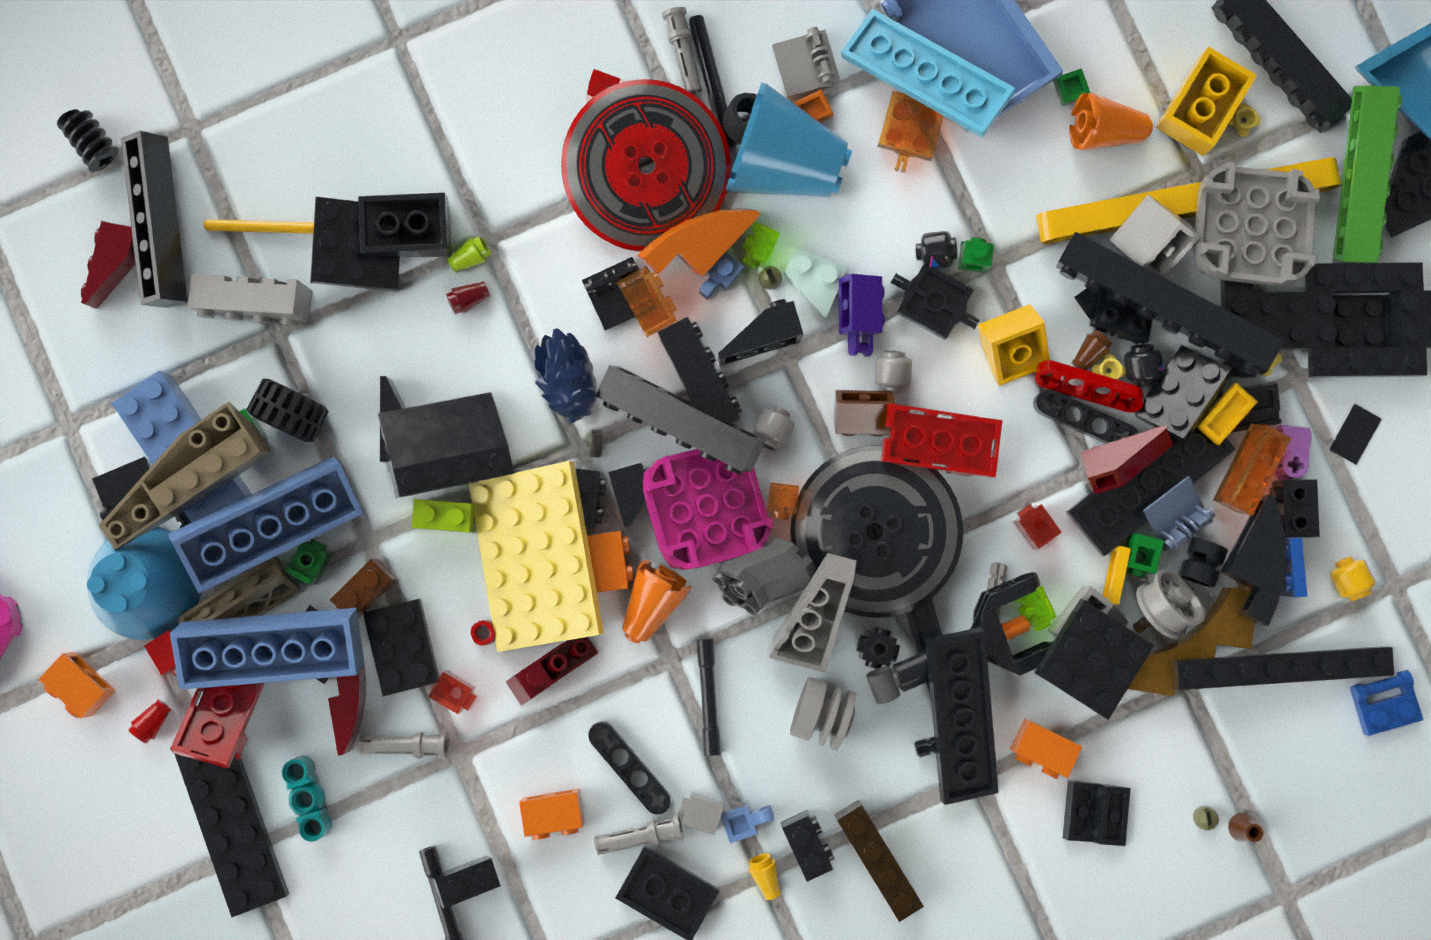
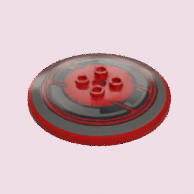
[561,79,731,252]

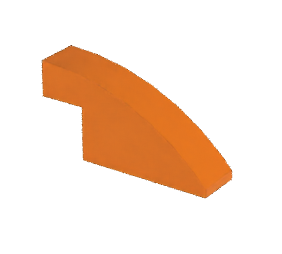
[637,208,761,276]

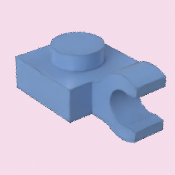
[699,252,744,300]
[721,805,774,844]

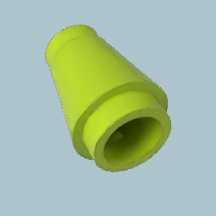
[447,236,492,273]

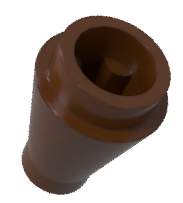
[1071,330,1112,370]
[1228,813,1263,842]

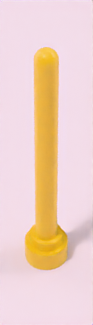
[203,220,314,234]

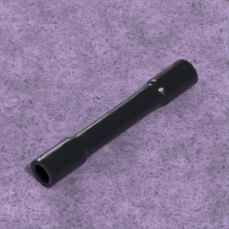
[696,639,721,756]
[419,845,463,940]

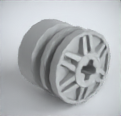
[790,676,856,751]

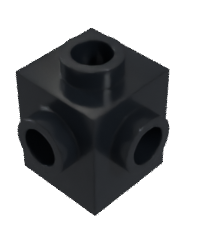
[856,626,900,669]

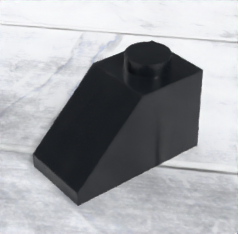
[608,463,649,528]

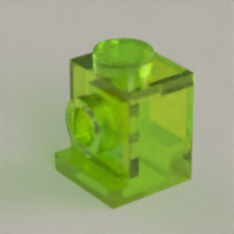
[742,221,780,269]
[1013,586,1057,632]

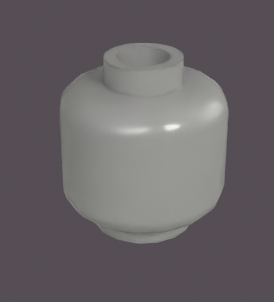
[875,351,912,393]
[753,407,795,451]

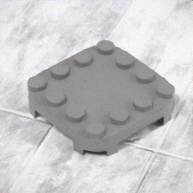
[1193,162,1320,286]

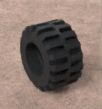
[246,379,329,442]

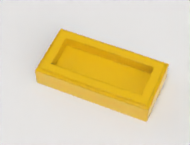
[1197,383,1258,445]
[1102,546,1131,605]

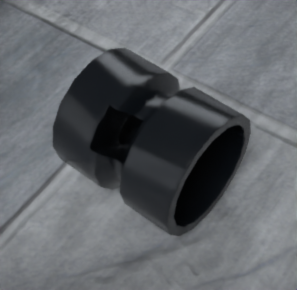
[1178,537,1228,588]

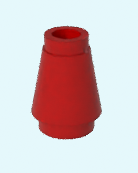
[128,699,172,744]

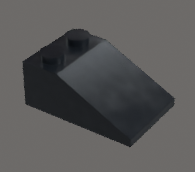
[358,192,452,258]
[718,299,804,366]

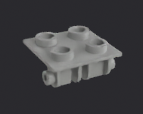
[772,27,841,98]

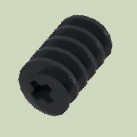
[57,109,119,173]

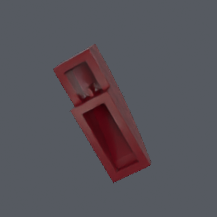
[328,665,366,756]

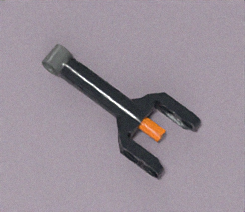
[866,572,1054,704]

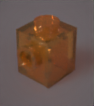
[766,482,799,520]

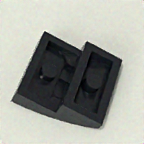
[1062,780,1131,846]

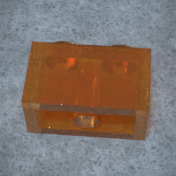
[616,266,677,337]

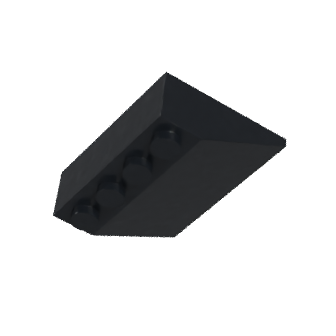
[378,392,514,499]

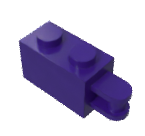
[839,274,885,357]

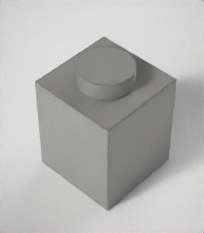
[678,792,724,835]

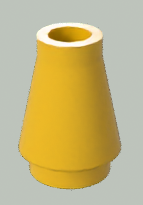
[748,853,781,900]

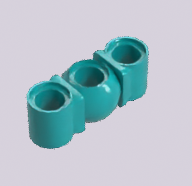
[281,756,332,842]

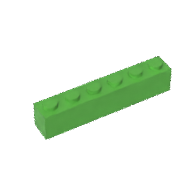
[1333,85,1402,263]

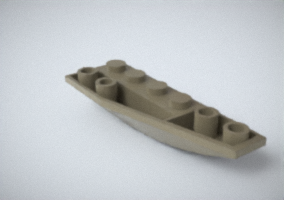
[99,402,272,550]

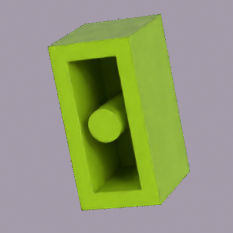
[411,499,475,533]

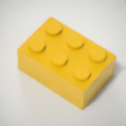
[1155,46,1257,156]

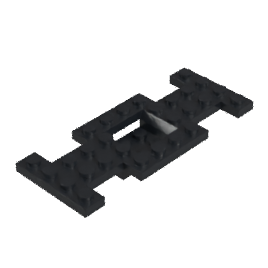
[1220,262,1431,379]

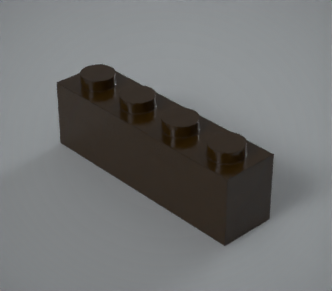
[834,800,924,922]

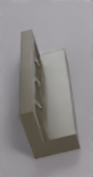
[178,556,300,624]

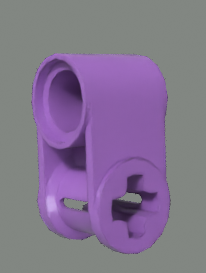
[1272,424,1312,480]

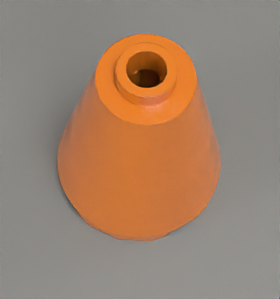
[1069,93,1153,150]
[622,560,692,643]

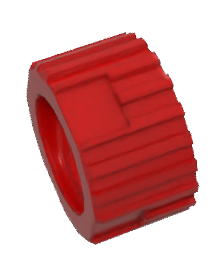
[470,620,496,646]

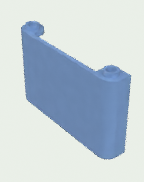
[881,0,1063,132]

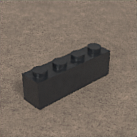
[657,317,742,424]

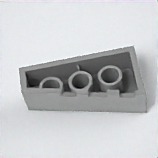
[187,274,313,327]
[769,553,856,673]

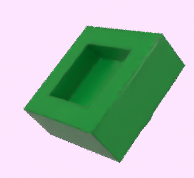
[1053,68,1091,106]

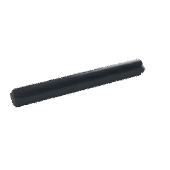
[689,15,737,149]

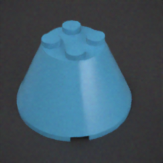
[87,527,202,640]

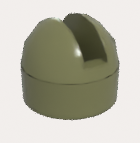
[759,266,782,290]
[1193,806,1219,830]

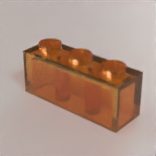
[1213,424,1291,516]

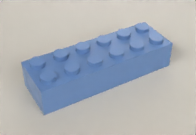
[111,371,252,522]
[168,456,363,593]
[170,608,364,690]

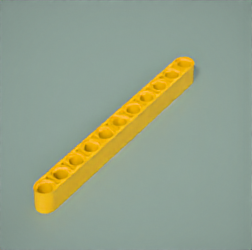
[1035,157,1342,244]

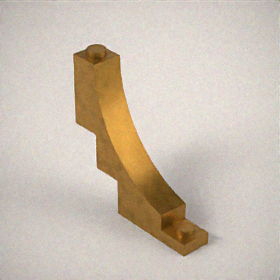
[1128,581,1255,696]

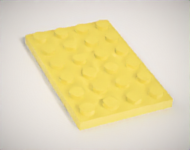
[469,461,604,652]

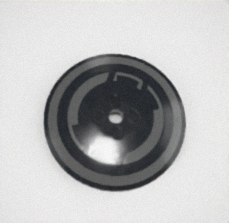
[790,445,963,618]

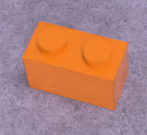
[587,531,634,593]
[38,652,116,719]
[1010,718,1082,779]
[519,788,585,840]

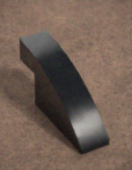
[1220,494,1286,626]

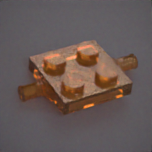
[877,91,944,173]

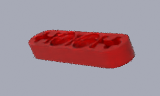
[1035,360,1144,413]

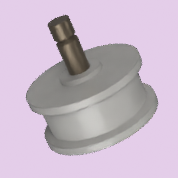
[1133,569,1205,639]

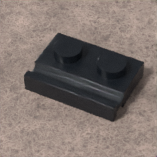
[1218,381,1282,433]

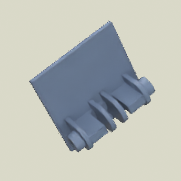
[1143,476,1216,551]

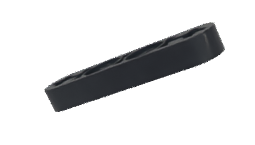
[1033,389,1139,444]
[588,721,671,815]

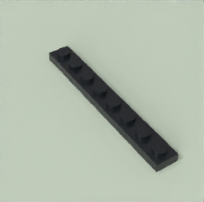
[1172,646,1394,690]

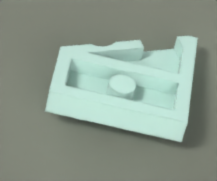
[784,247,847,319]

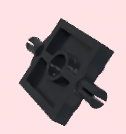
[890,264,980,340]

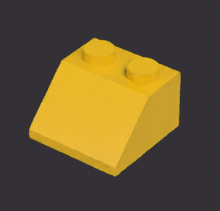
[978,304,1050,386]

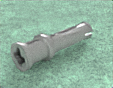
[662,7,702,95]
[358,732,449,758]
[594,814,684,855]

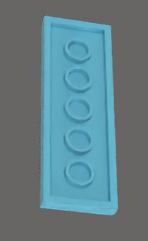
[841,9,1015,138]

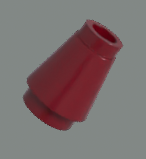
[446,281,490,315]

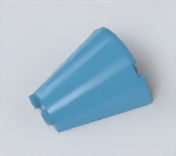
[1354,23,1431,140]
[725,82,852,197]

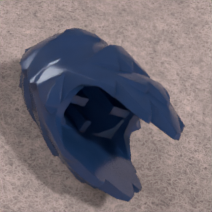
[534,328,597,424]

